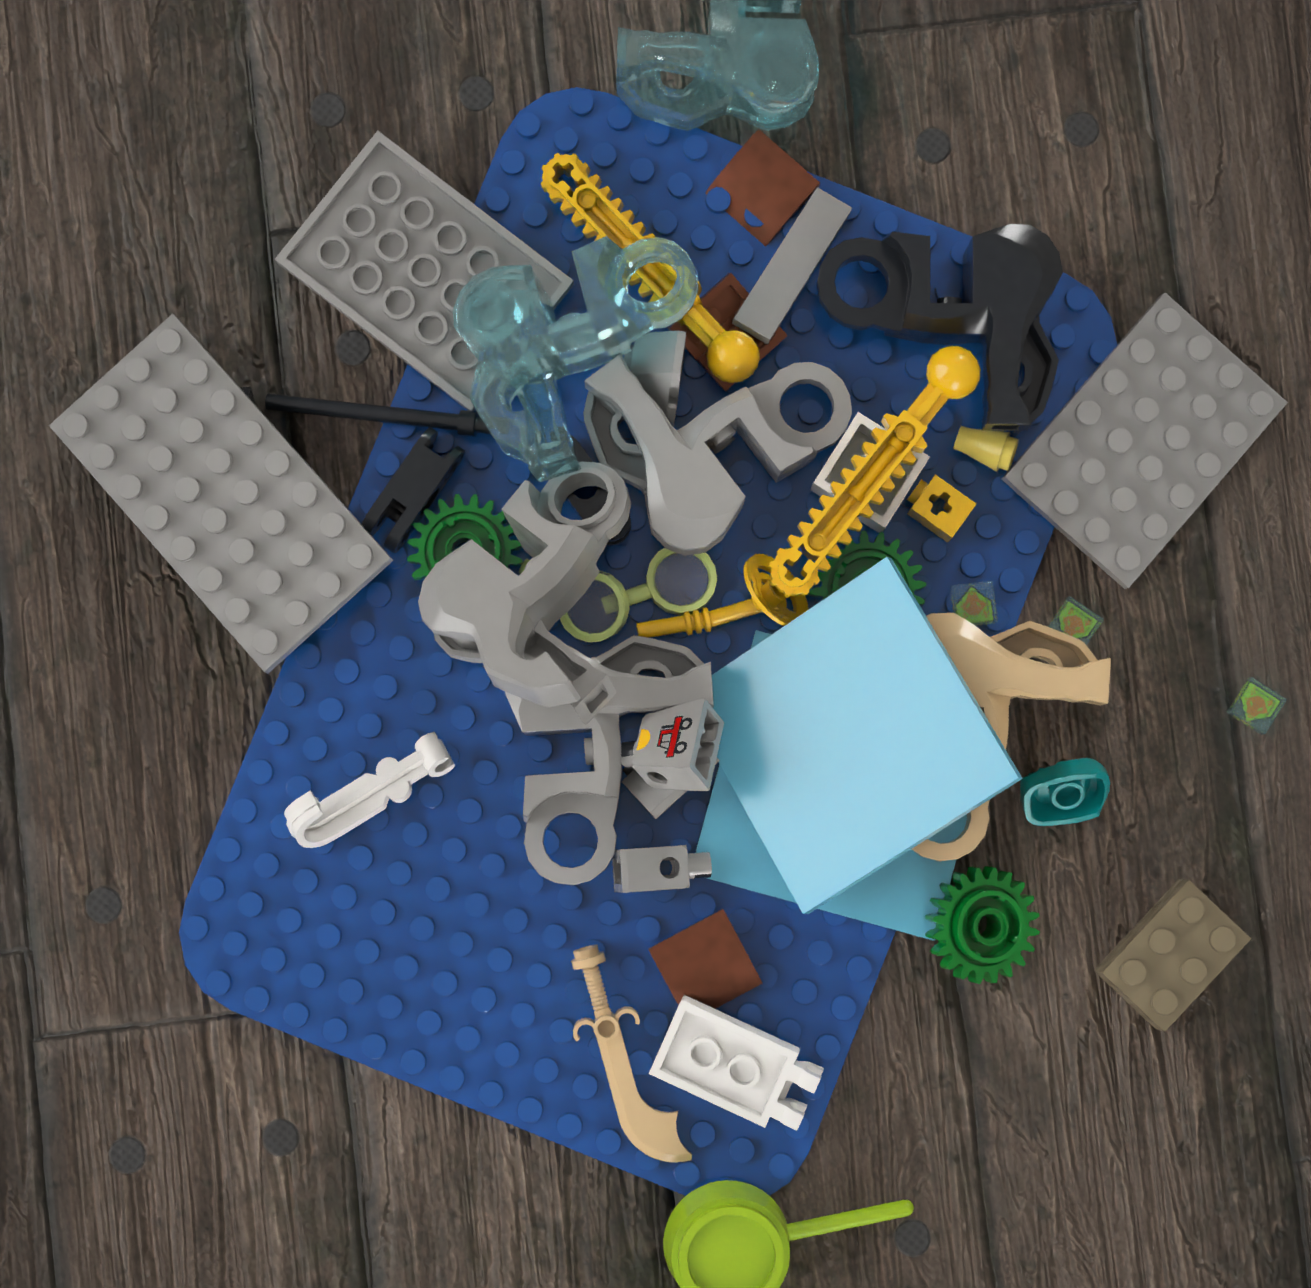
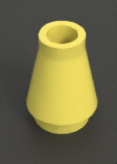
[954,426,1019,472]

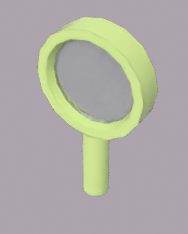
[601,548,717,616]
[519,559,630,642]

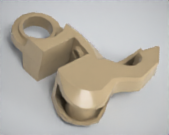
[911,612,1111,861]

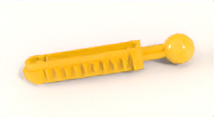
[541,153,760,383]
[768,346,981,598]

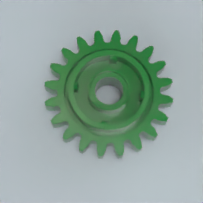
[407,494,523,580]
[809,530,926,606]
[925,866,1040,984]

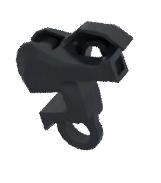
[816,224,1063,437]

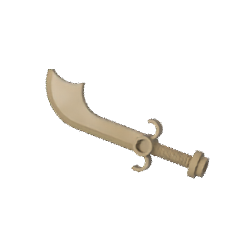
[571,944,692,1163]

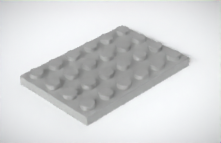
[275,130,574,411]
[1001,292,1288,589]

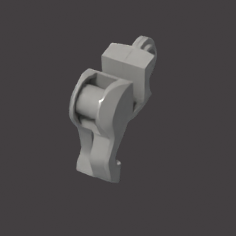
[583,354,852,556]
[418,461,631,725]
[505,635,714,885]

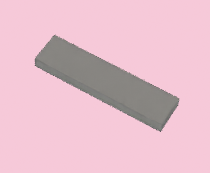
[732,187,852,345]

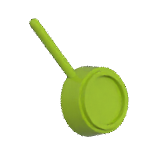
[663,1180,914,1288]

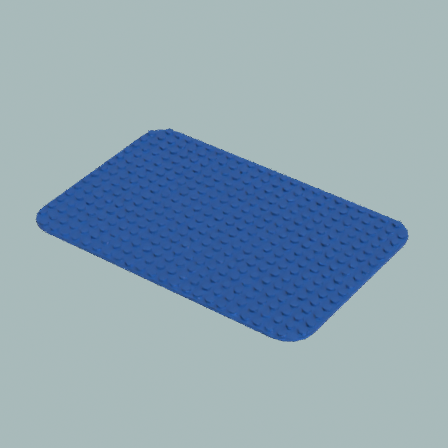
[179,87,1117,1196]

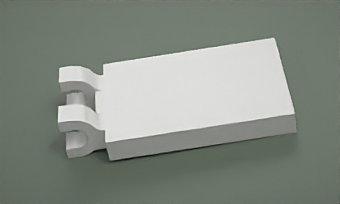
[649,995,824,1131]

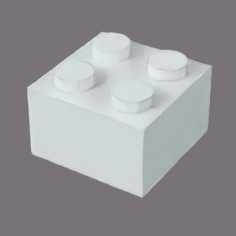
[810,412,930,533]

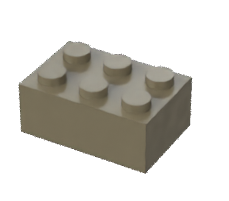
[1094,879,1251,1032]

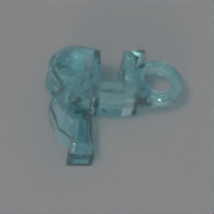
[616,0,819,131]
[453,236,698,482]

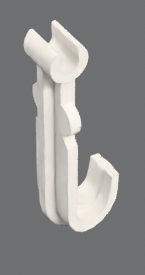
[284,732,455,848]

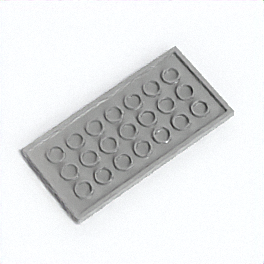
[49,313,393,673]

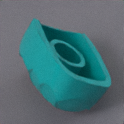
[1020,758,1110,826]

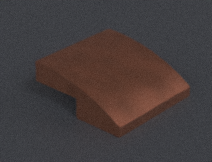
[705,129,820,246]
[668,273,788,391]
[648,909,762,1009]

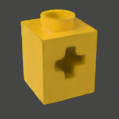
[907,474,976,543]

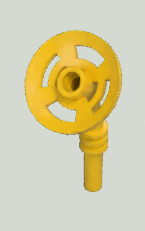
[636,554,808,638]

